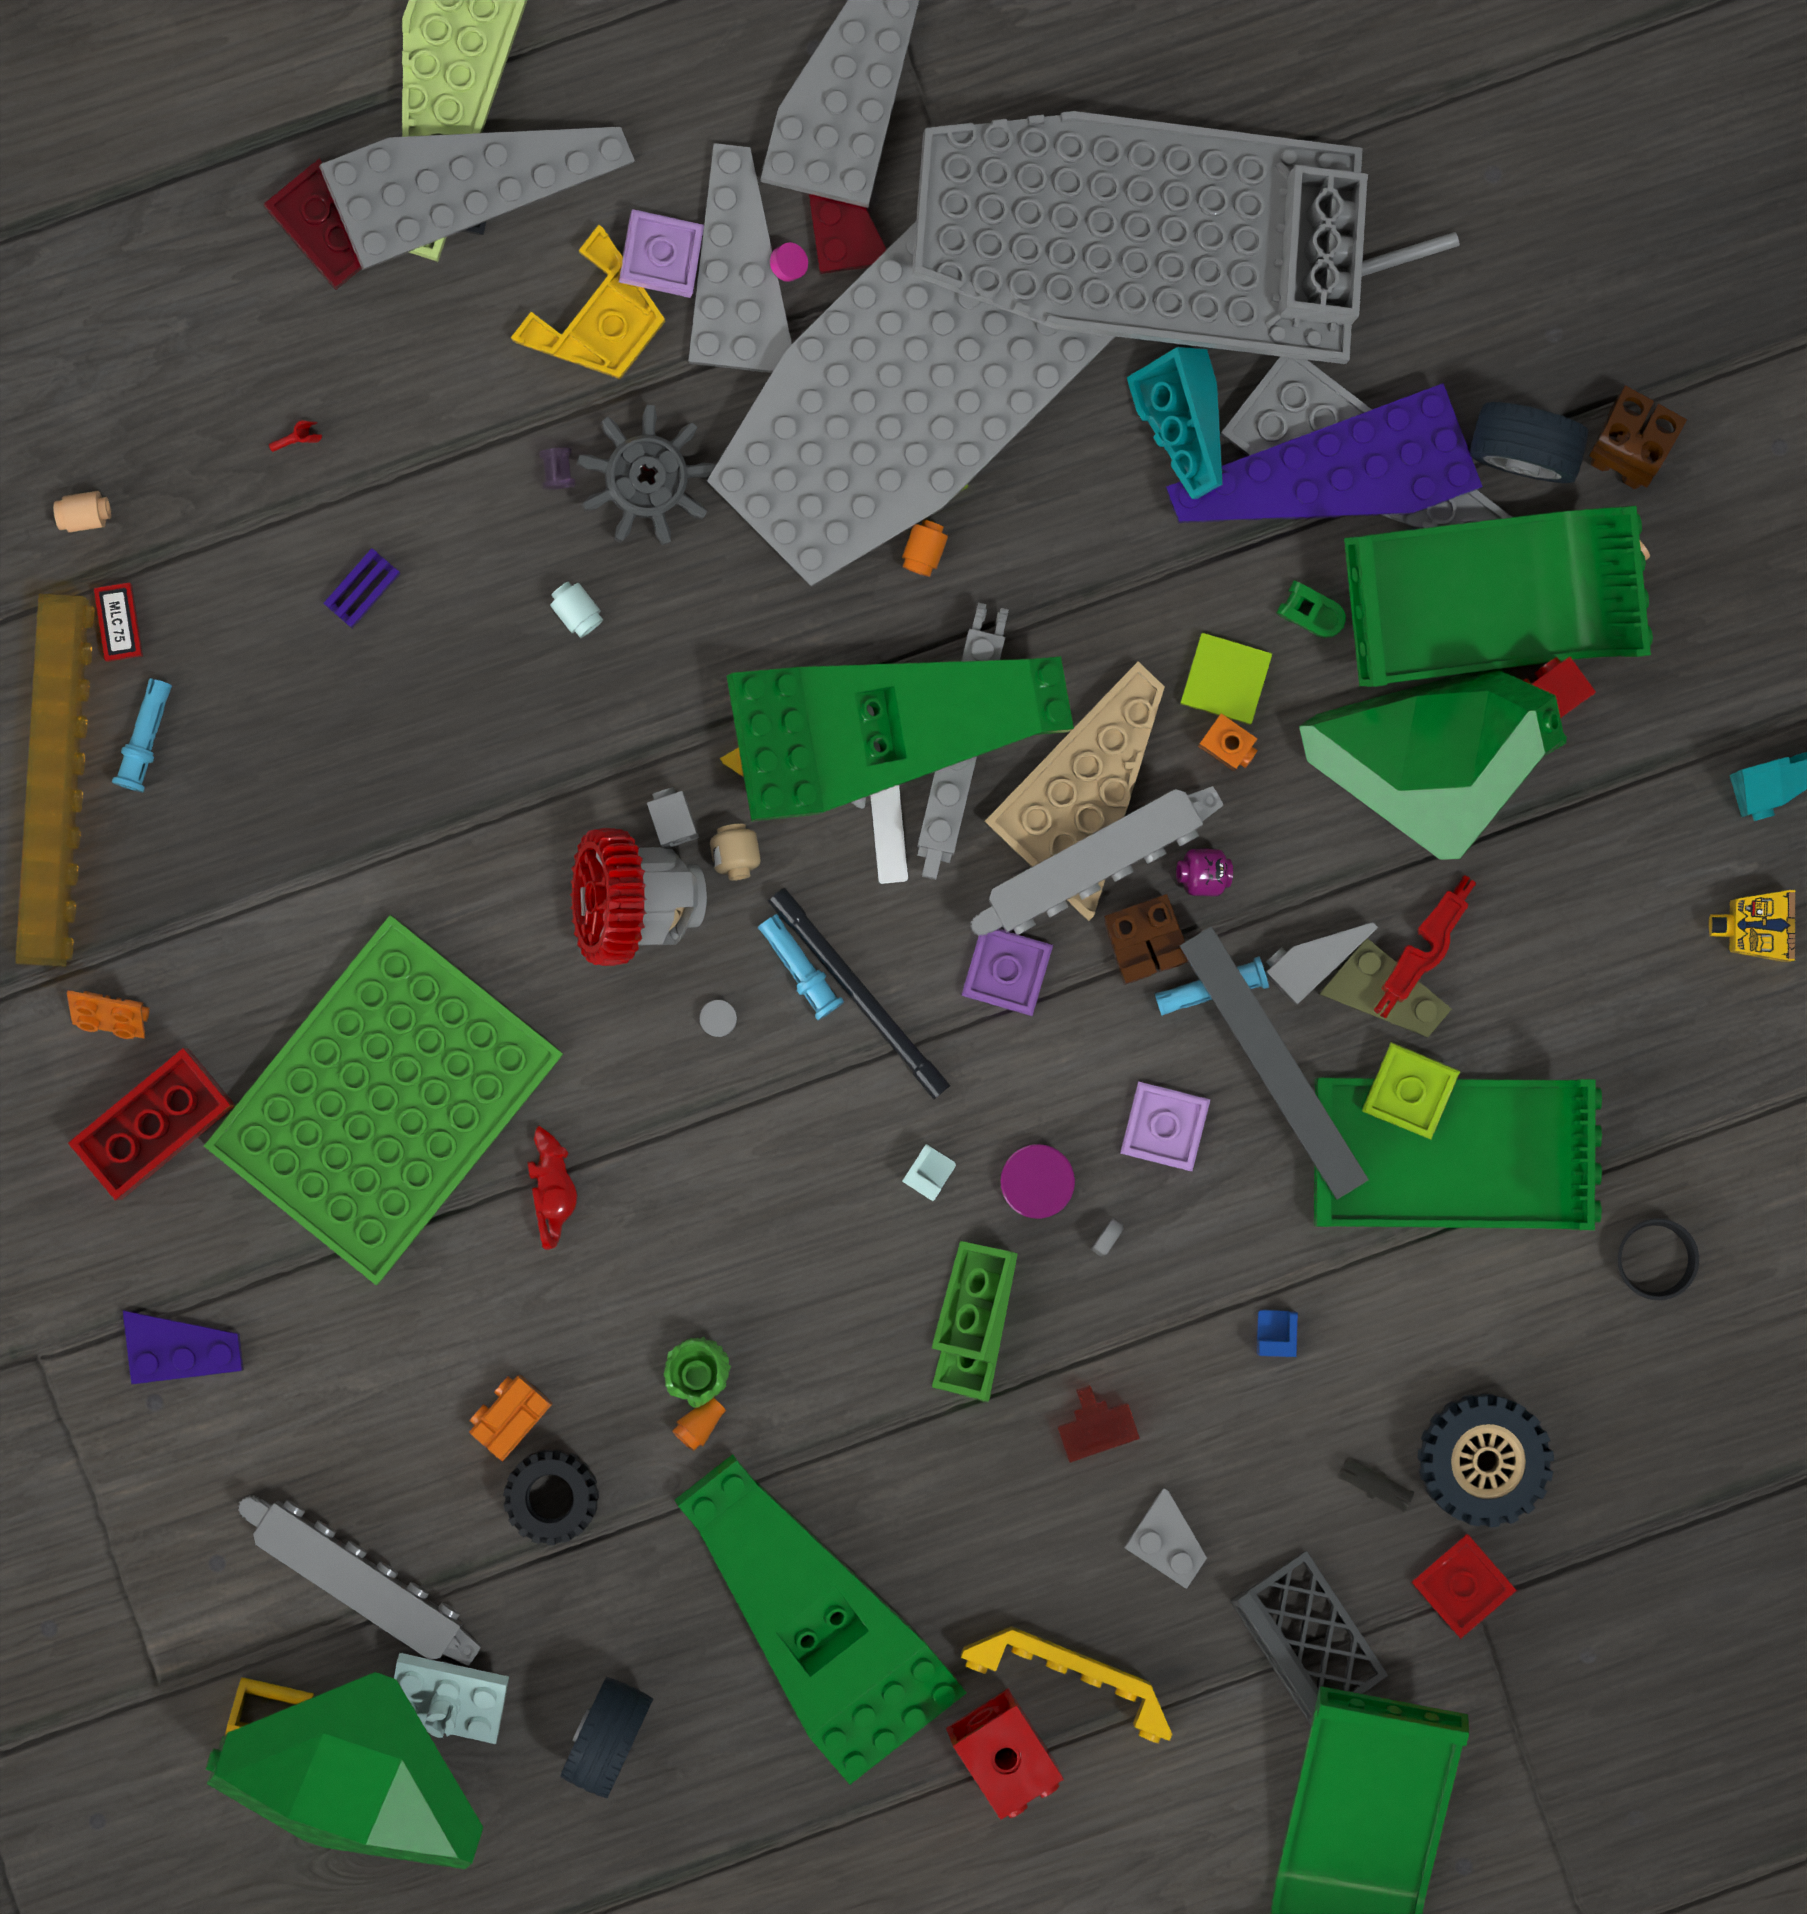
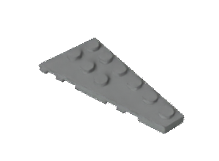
[688,143,792,373]

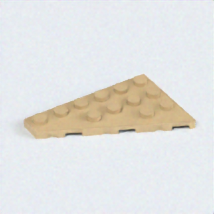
[985,662,1165,921]

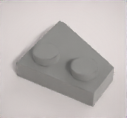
[1124,1487,1207,1589]

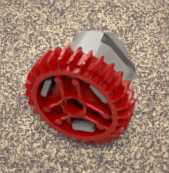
[569,828,707,966]

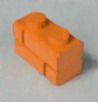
[469,1375,553,1462]

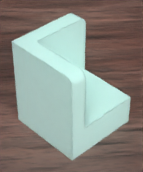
[902,1144,956,1201]

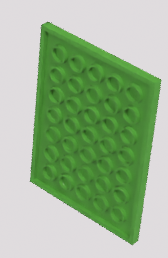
[204,915,564,1286]

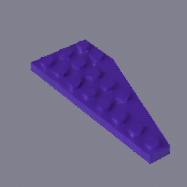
[1166,383,1483,523]

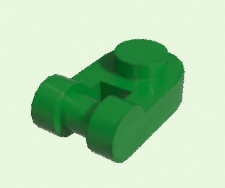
[1276,581,1346,638]

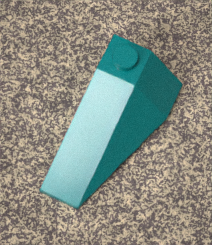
[1127,347,1223,499]
[1730,752,1807,821]

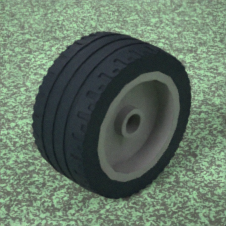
[1470,402,1588,483]
[560,1677,653,1799]

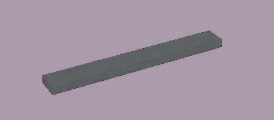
[1179,926,1369,1199]

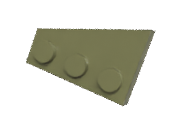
[1318,938,1452,1038]

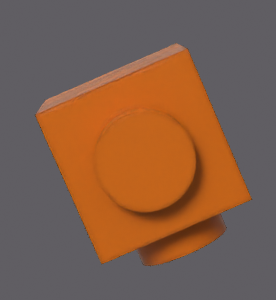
[1198,713,1258,771]

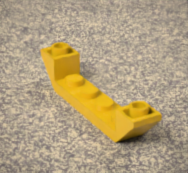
[961,1626,1172,1743]

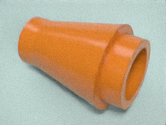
[672,1398,726,1451]

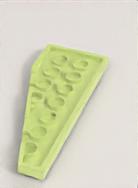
[402,0,527,262]

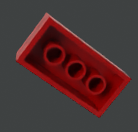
[68,1048,236,1201]

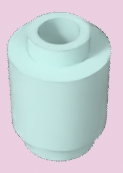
[550,582,603,638]

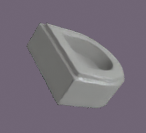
[1090,1218,1124,1256]

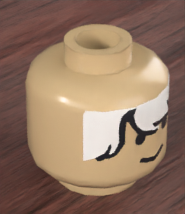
[710,824,761,881]

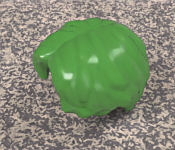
[663,1337,731,1408]

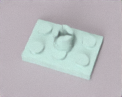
[394,1653,509,1744]

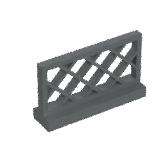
[1230,1551,1388,1725]

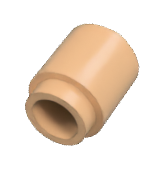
[54,491,111,533]

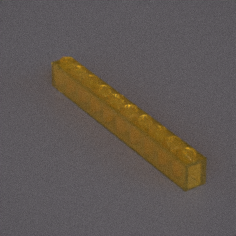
[15,594,94,967]

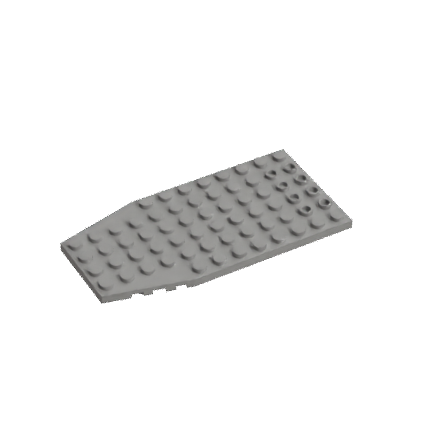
[912,111,1368,364]
[707,222,1116,587]

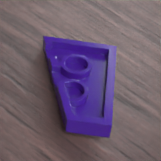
[123,1310,244,1385]

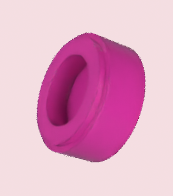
[770,242,808,282]

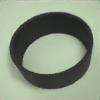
[1618,1219,1699,1300]

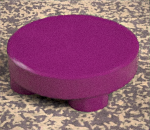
[1000,1144,1075,1219]

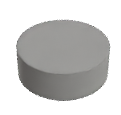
[700,1000,737,1037]

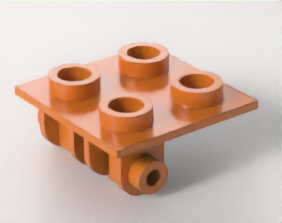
[67,990,150,1039]

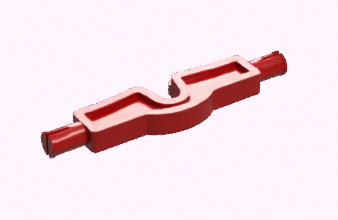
[1374,875,1476,1018]

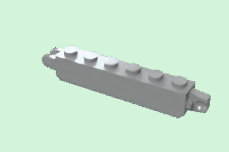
[917,602,1009,880]
[970,786,1223,937]
[238,1495,481,1666]

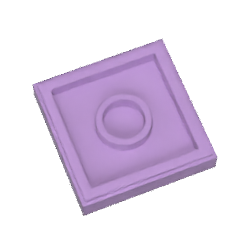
[619,209,704,298]
[1120,1082,1210,1171]

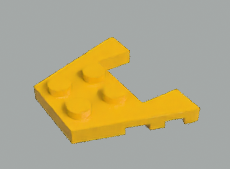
[511,225,666,379]

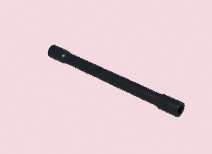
[768,887,951,1099]

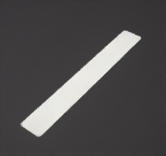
[867,705,908,884]

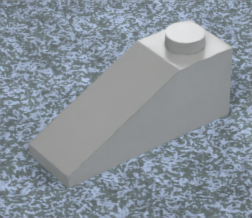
[1265,922,1378,1005]

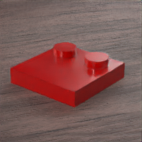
[1411,1534,1517,1640]

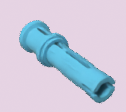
[112,678,172,793]
[758,914,844,1021]
[1155,956,1269,1016]

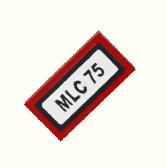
[94,583,143,662]

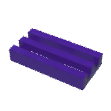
[323,548,401,629]

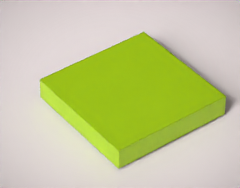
[1180,633,1272,725]
[1362,1042,1460,1139]

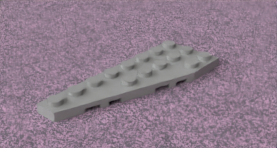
[761,0,920,208]
[319,127,635,270]
[1220,356,1512,528]

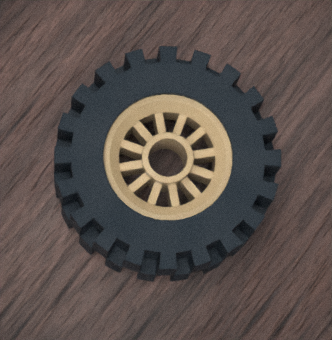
[1418,1393,1554,1528]

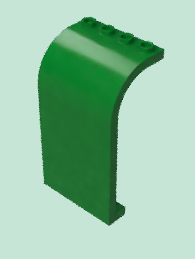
[1344,506,1653,687]
[1314,1078,1602,1230]
[1270,1686,1469,1914]

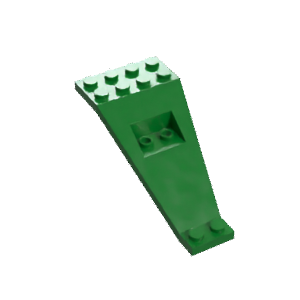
[675,1454,967,1785]

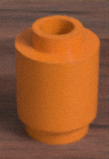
[902,520,948,577]

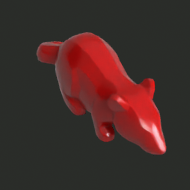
[527,1126,578,1250]

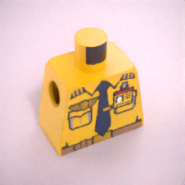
[1709,890,1795,962]

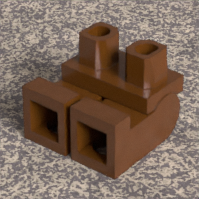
[1589,385,1687,489]
[1104,894,1189,985]

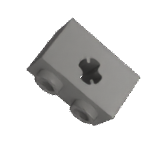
[647,787,699,849]

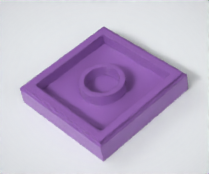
[961,929,1053,1016]

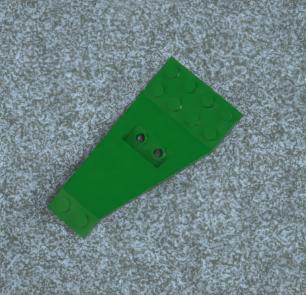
[726,656,1074,822]

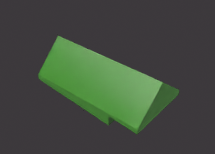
[932,1241,1018,1402]

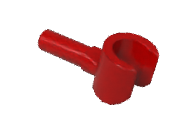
[269,420,322,452]

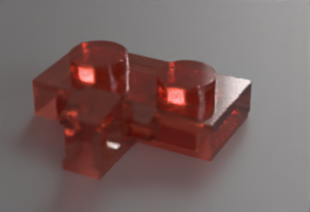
[1057,1385,1140,1463]

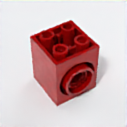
[946,1688,1064,1820]

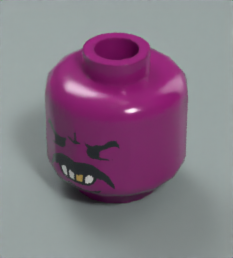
[1176,848,1233,897]

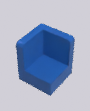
[1257,1310,1298,1357]

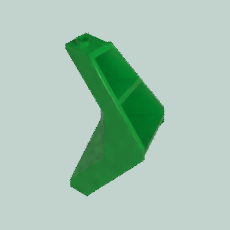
[1299,669,1567,860]
[205,1672,483,1869]

